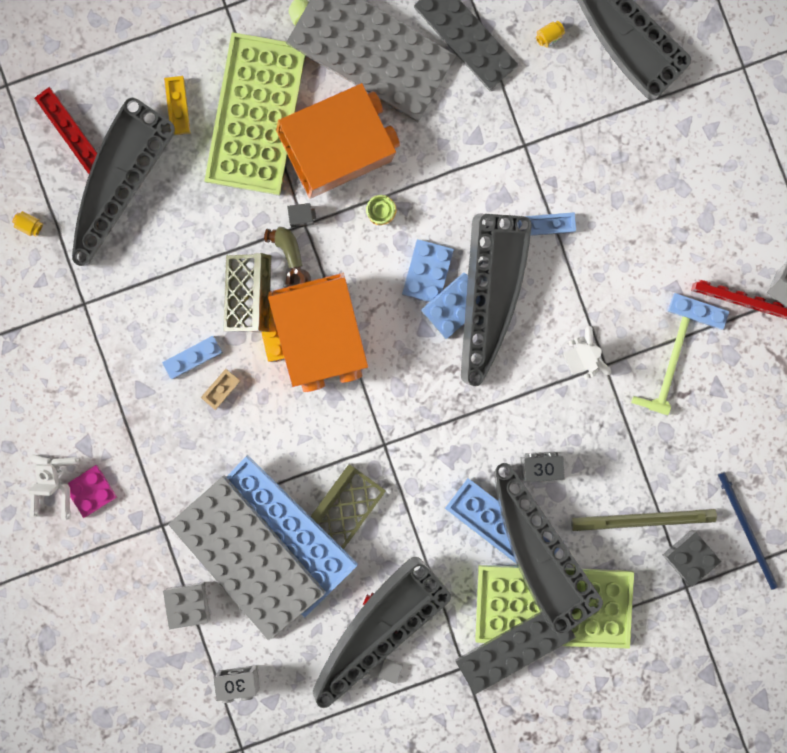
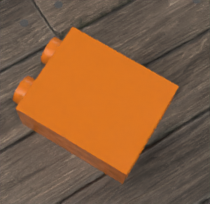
[276,83,400,199]
[268,272,368,392]

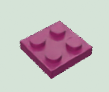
[67,465,117,518]

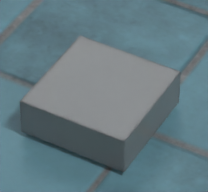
[378,658,403,684]

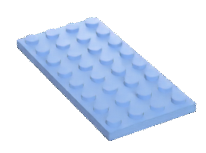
[227,455,358,618]

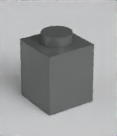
[287,203,317,228]

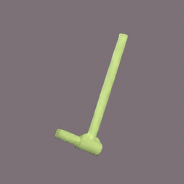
[631,317,690,415]

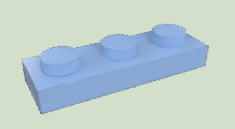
[517,212,576,236]
[668,293,729,330]
[162,336,223,379]

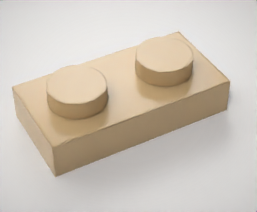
[201,369,241,410]

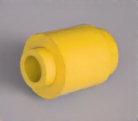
[536,21,565,48]
[12,211,43,237]

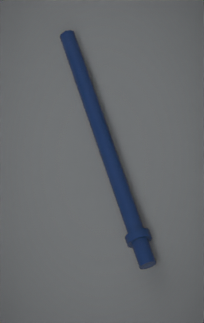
[717,471,778,590]

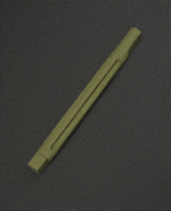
[571,509,717,531]

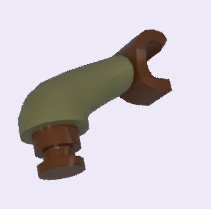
[264,226,311,285]

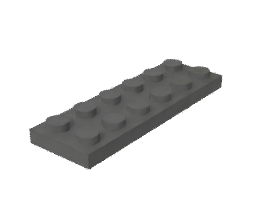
[414,0,518,91]
[455,612,576,695]

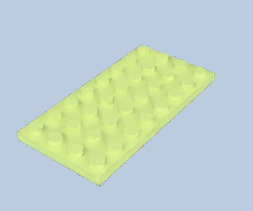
[204,32,306,196]
[475,565,634,649]

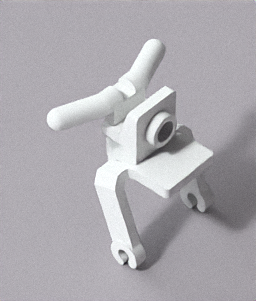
[563,326,611,380]
[29,454,79,520]

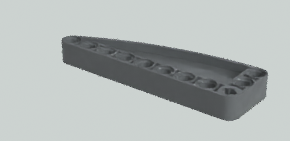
[577,0,691,100]
[72,97,175,266]
[461,213,531,386]
[494,463,603,634]
[313,557,451,708]

